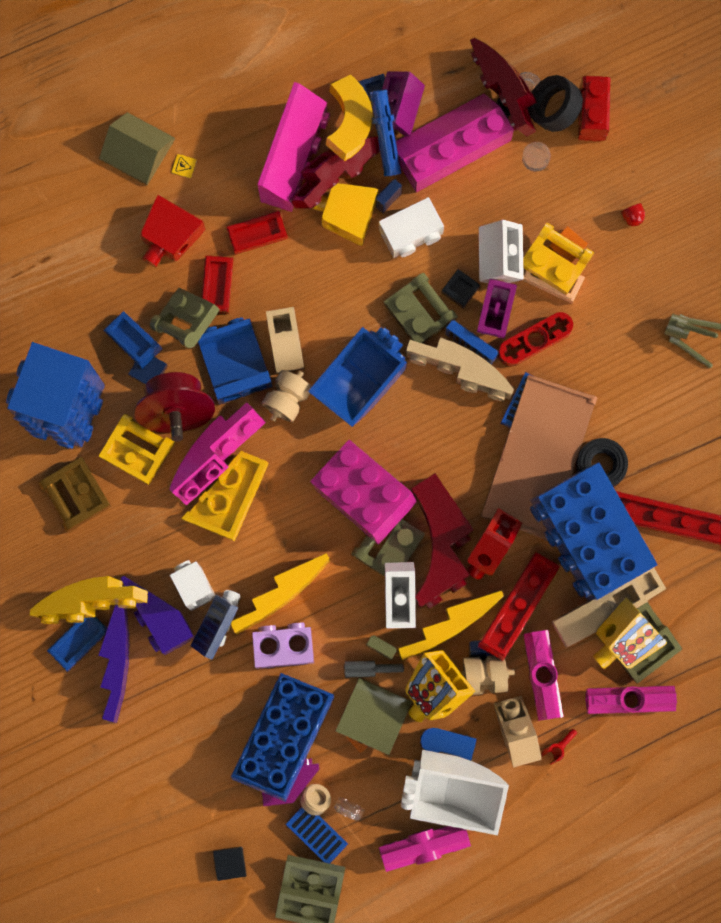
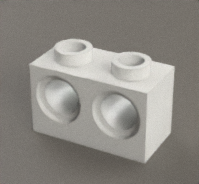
[170,560,216,611]

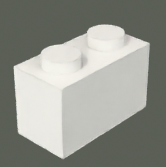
[379,197,444,258]
[479,220,523,283]
[385,562,416,628]

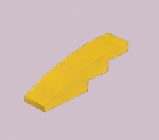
[231,553,330,635]
[398,591,503,661]

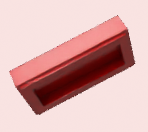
[226,211,288,255]
[201,255,234,314]

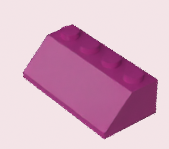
[258,82,330,212]
[396,94,514,193]

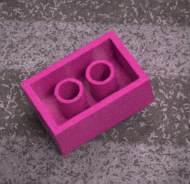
[310,440,417,544]

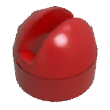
[621,203,645,226]

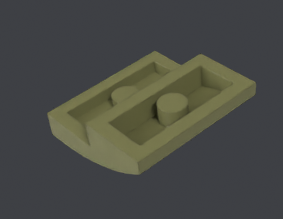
[617,602,682,684]
[336,678,412,755]
[275,855,346,923]

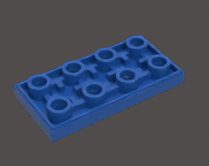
[231,673,334,802]

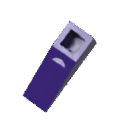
[121,576,195,655]

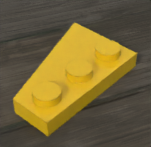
[181,451,269,541]

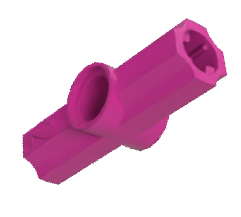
[523,630,564,721]
[585,686,677,714]
[379,826,471,872]

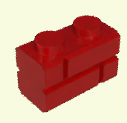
[578,76,611,141]

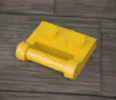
[523,223,594,295]
[99,414,175,485]

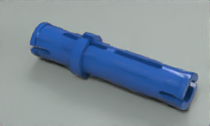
[369,89,401,176]

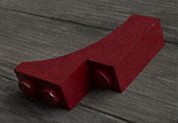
[411,473,474,609]

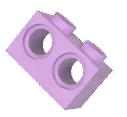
[252,623,314,669]

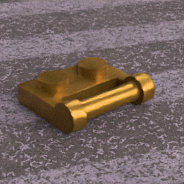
[38,457,111,533]

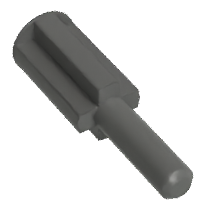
[344,661,404,678]

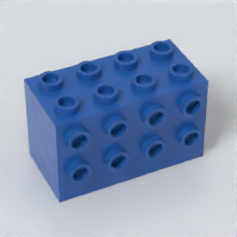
[6,342,105,449]
[530,462,658,600]

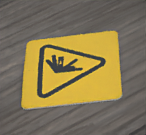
[172,154,197,178]

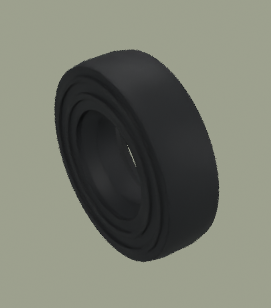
[576,438,628,487]

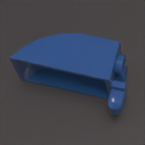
[308,327,407,427]

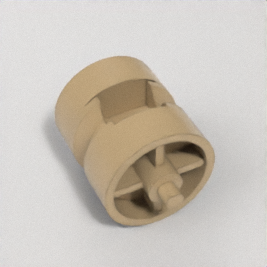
[261,369,312,423]
[461,655,515,695]

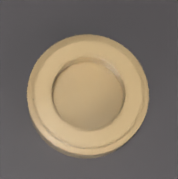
[300,784,331,815]

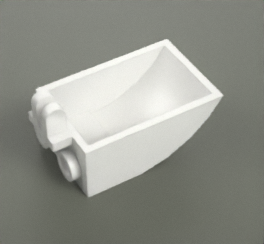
[401,750,509,835]

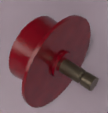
[134,372,215,442]

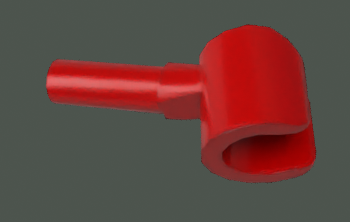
[541,729,577,765]

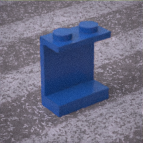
[198,318,273,405]

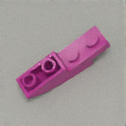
[169,403,266,505]

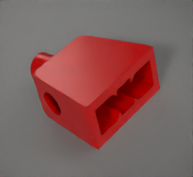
[140,195,205,267]
[467,508,523,580]

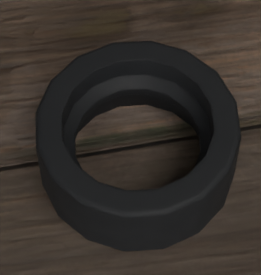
[528,75,583,132]

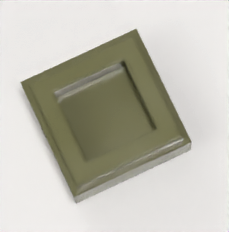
[366,635,397,660]

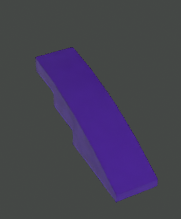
[98,605,130,723]

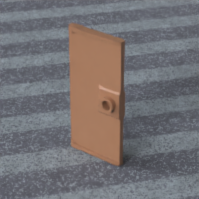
[481,375,597,541]

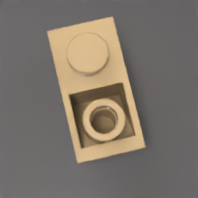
[266,307,304,374]
[494,696,542,768]

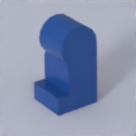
[420,728,477,761]

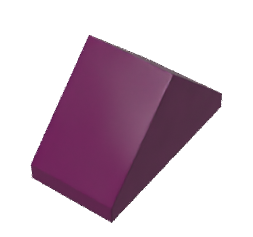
[477,279,517,338]

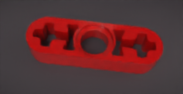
[498,312,573,367]

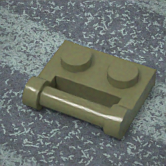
[384,273,458,344]
[150,287,220,348]
[351,519,425,577]

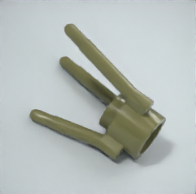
[664,313,721,368]

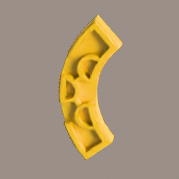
[326,75,373,161]

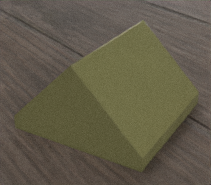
[99,112,175,186]

